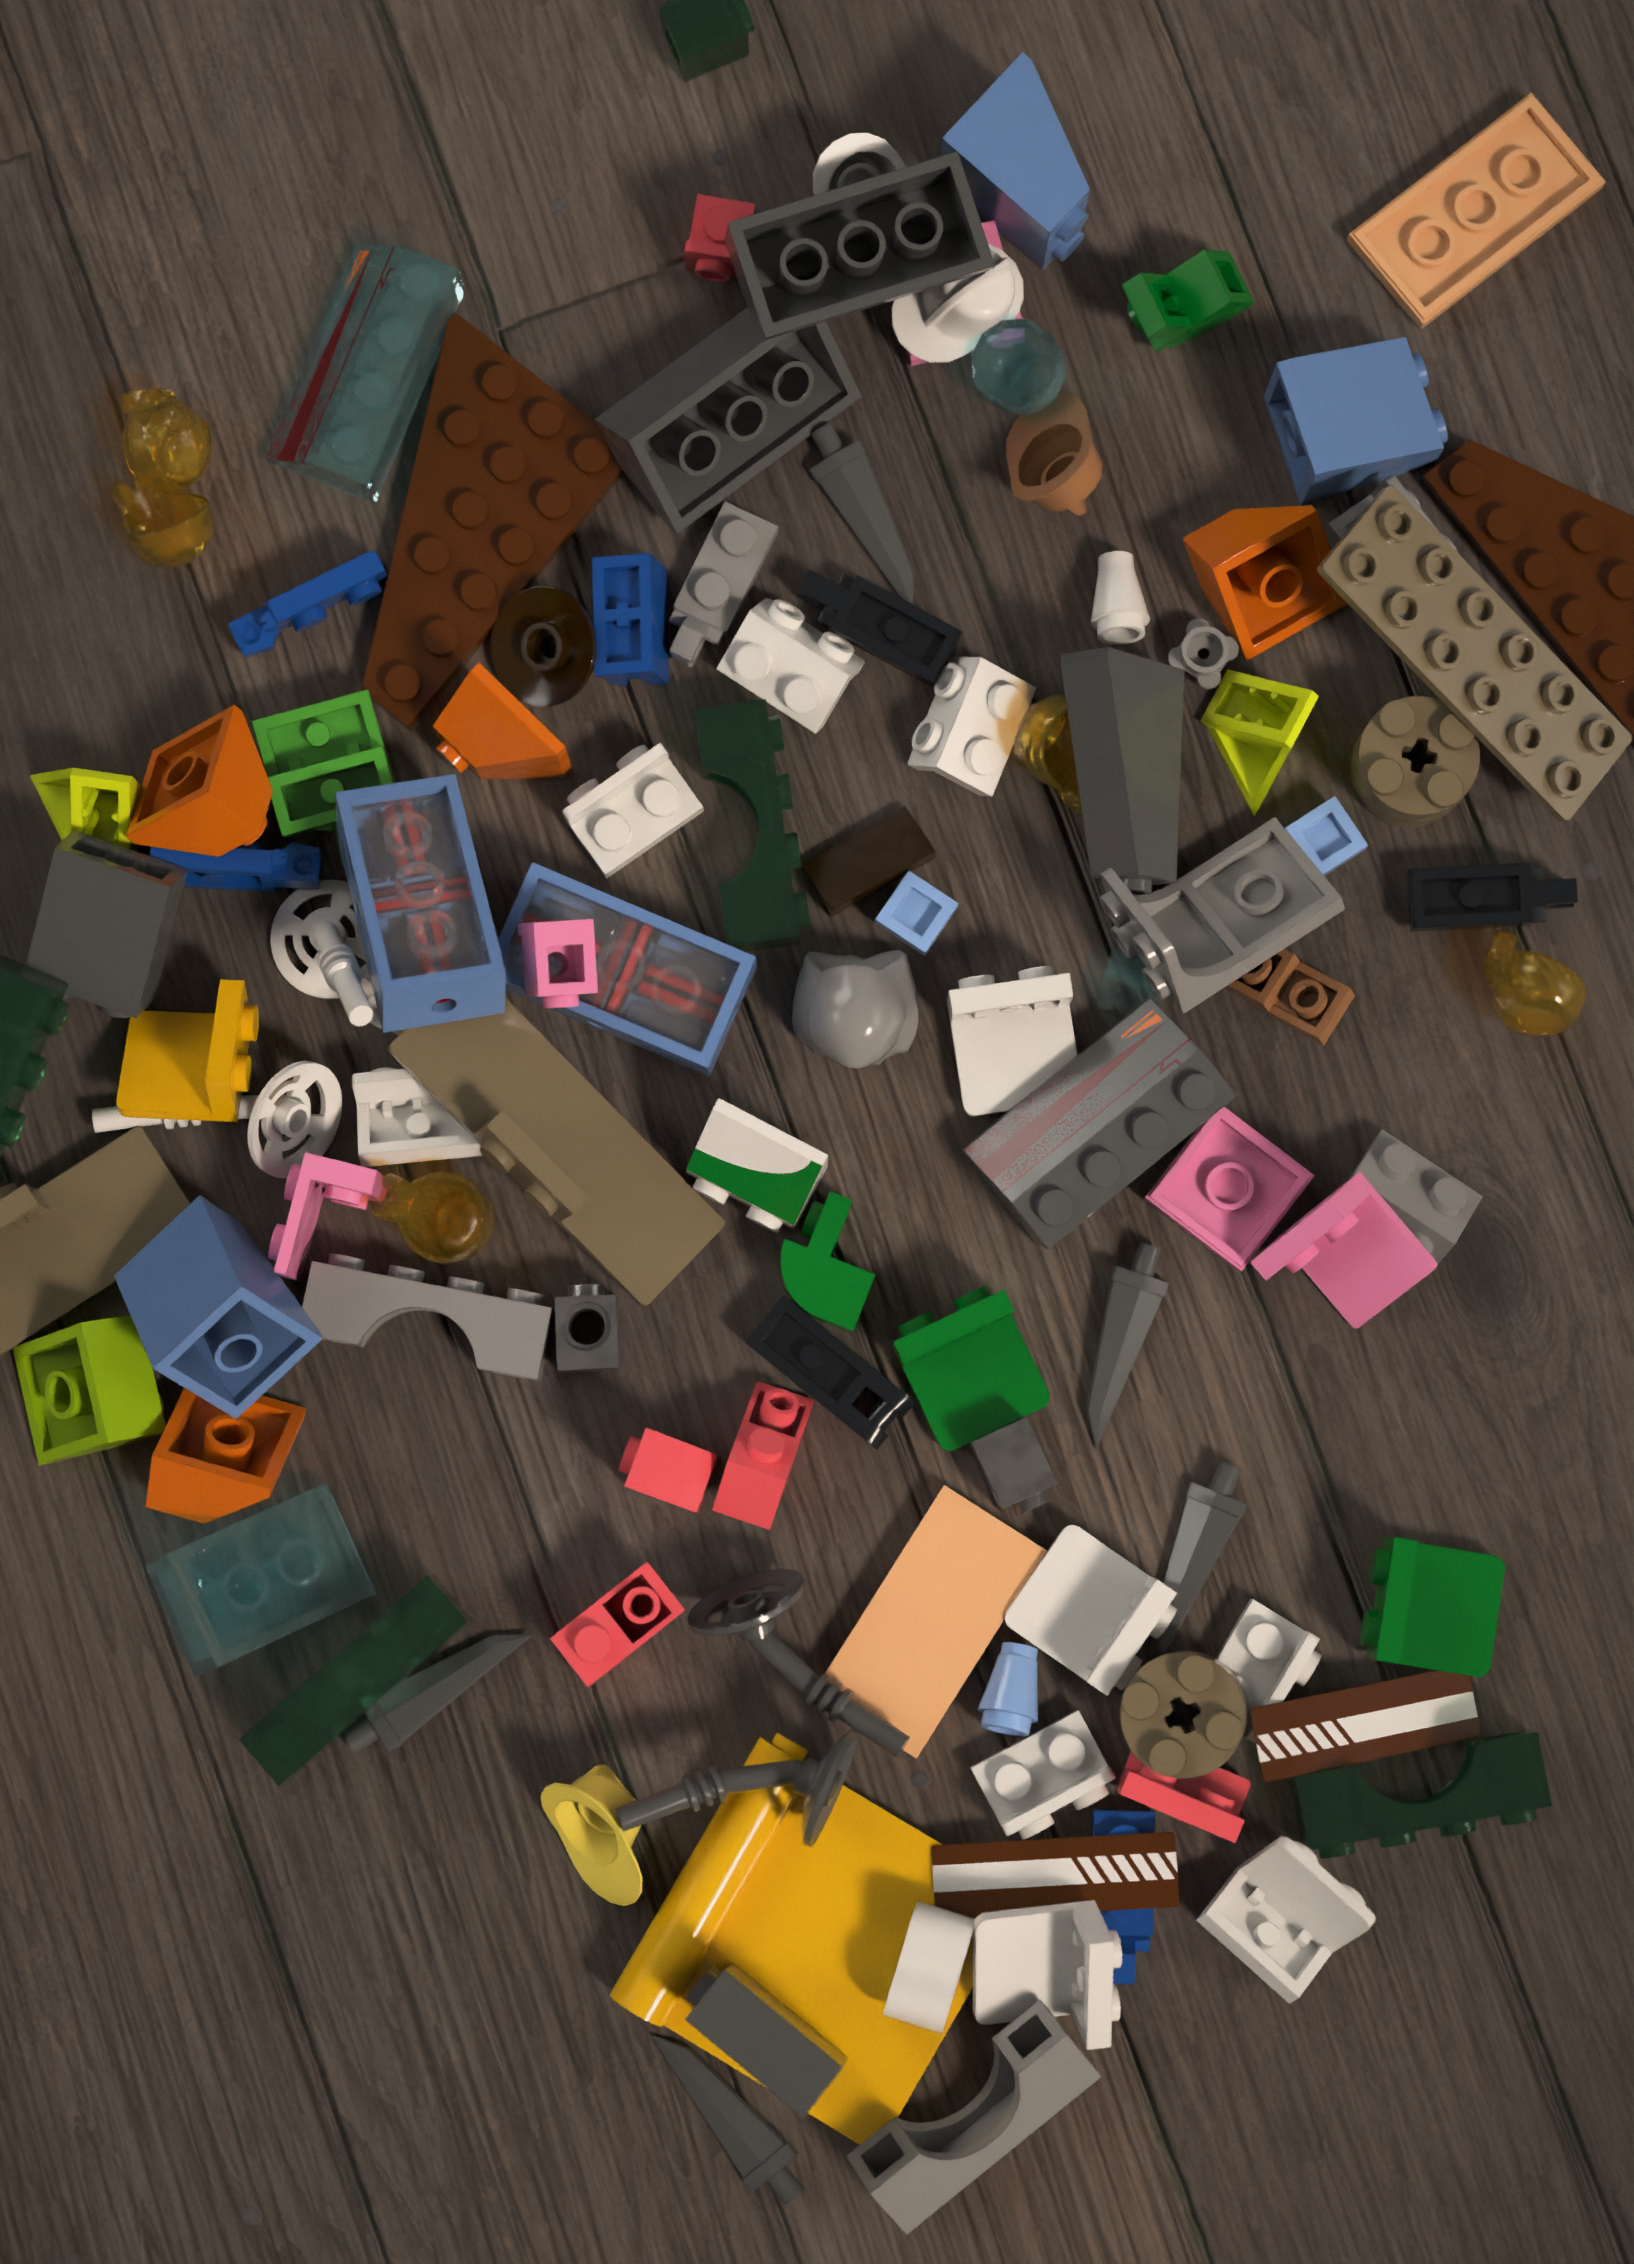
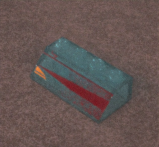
[265,245,465,504]

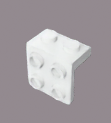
[947,966,1077,1117]
[1004,1525,1177,1696]
[1196,1836,1376,2004]
[972,1900,1122,2050]

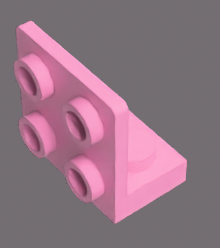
[268,1152,390,1282]
[1250,1171,1437,1329]

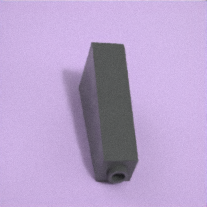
[1061,647,1184,895]

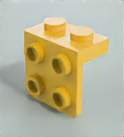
[116,979,259,1122]

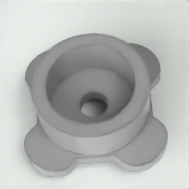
[1168,619,1239,689]

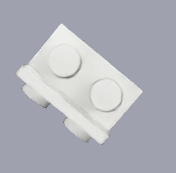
[562,743,704,879]
[1190,1599,1322,1744]
[970,1710,1116,1840]

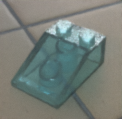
[145,1482,376,1677]

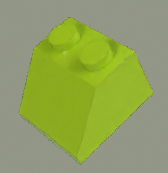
[13,1315,166,1466]

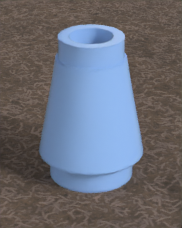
[977,1642,1038,1737]

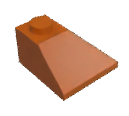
[1182,505,1348,661]
[433,662,573,779]
[125,705,273,857]
[145,1388,306,1524]

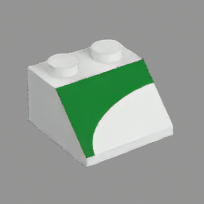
[686,1098,828,1233]

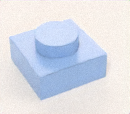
[1285,796,1368,876]
[875,870,959,956]

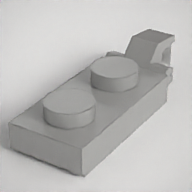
[669,501,778,669]

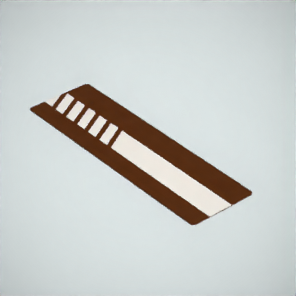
[1250,1670,1481,1782]
[931,1832,1180,1918]

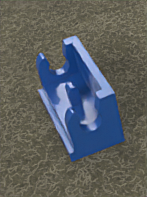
[592,553,669,686]

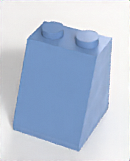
[940,52,1090,270]
[1263,337,1448,506]
[114,1195,323,1419]

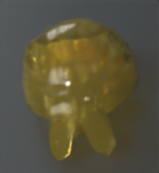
[121,387,212,494]
[110,468,214,568]
[1013,694,1082,813]
[1484,930,1588,1037]
[372,1172,494,1264]

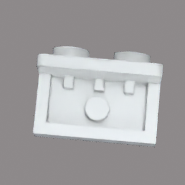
[716,598,865,734]
[908,657,1036,797]
[352,1067,482,1167]

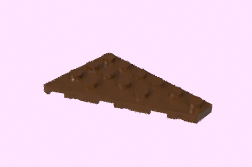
[361,312,625,731]
[1420,440,1634,746]

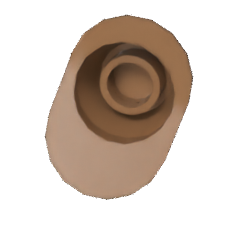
[1006,391,1103,516]

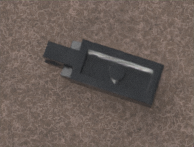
[797,569,962,688]
[1407,863,1578,932]

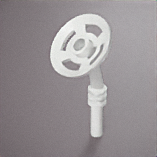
[270,880,373,1026]
[92,1061,342,1178]

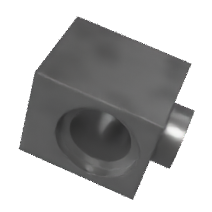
[554,1284,621,1373]
[969,1417,1058,1516]

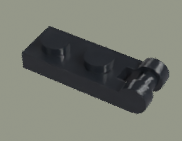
[745,1295,915,1450]

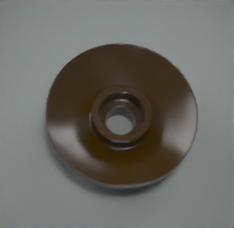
[490,586,597,707]

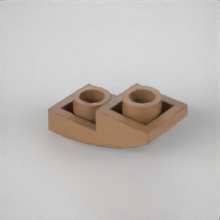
[1225,949,1355,1046]

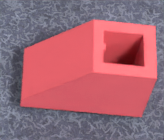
[712,1381,815,1530]
[618,1428,719,1513]
[550,1561,685,1687]

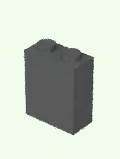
[23,830,188,1018]
[685,1962,848,2118]

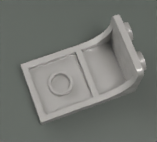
[1099,817,1345,1014]

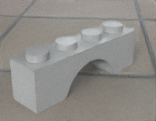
[302,1253,555,1382]
[846,1999,1101,2235]

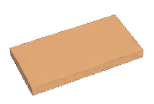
[1346,93,1606,330]
[825,1485,1047,1759]

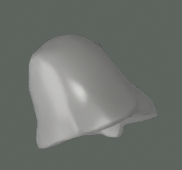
[792,950,918,1069]

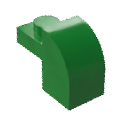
[1122,249,1255,351]
[780,1191,875,1334]

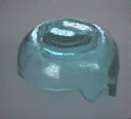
[971,318,1067,416]

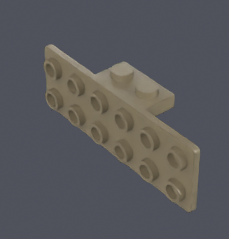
[1317,485,1632,822]
[388,997,725,1307]
[0,1126,191,1357]

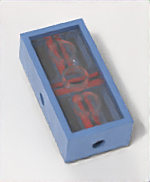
[335,774,506,1033]
[498,862,757,1077]

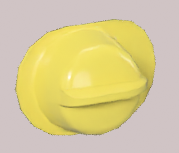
[540,1764,642,1906]

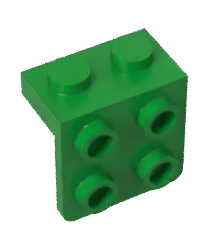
[892,1285,1050,1451]
[1361,1537,1505,1677]

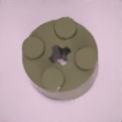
[1350,696,1480,828]
[1120,1650,1248,1779]

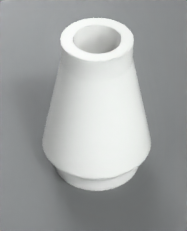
[1091,551,1150,645]

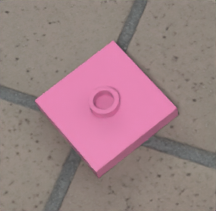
[1144,1107,1315,1273]

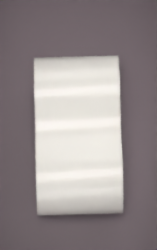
[883,1901,975,2034]

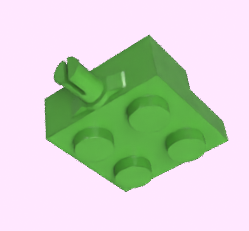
[252,689,395,866]

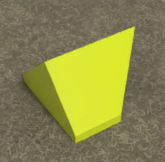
[1200,669,1319,817]
[30,768,141,852]

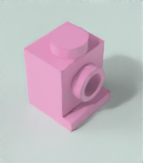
[518,919,598,1008]

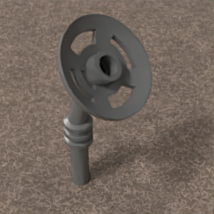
[687,1569,910,1758]
[615,1729,860,1848]

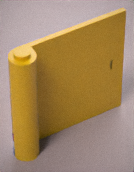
[609,1732,975,2145]

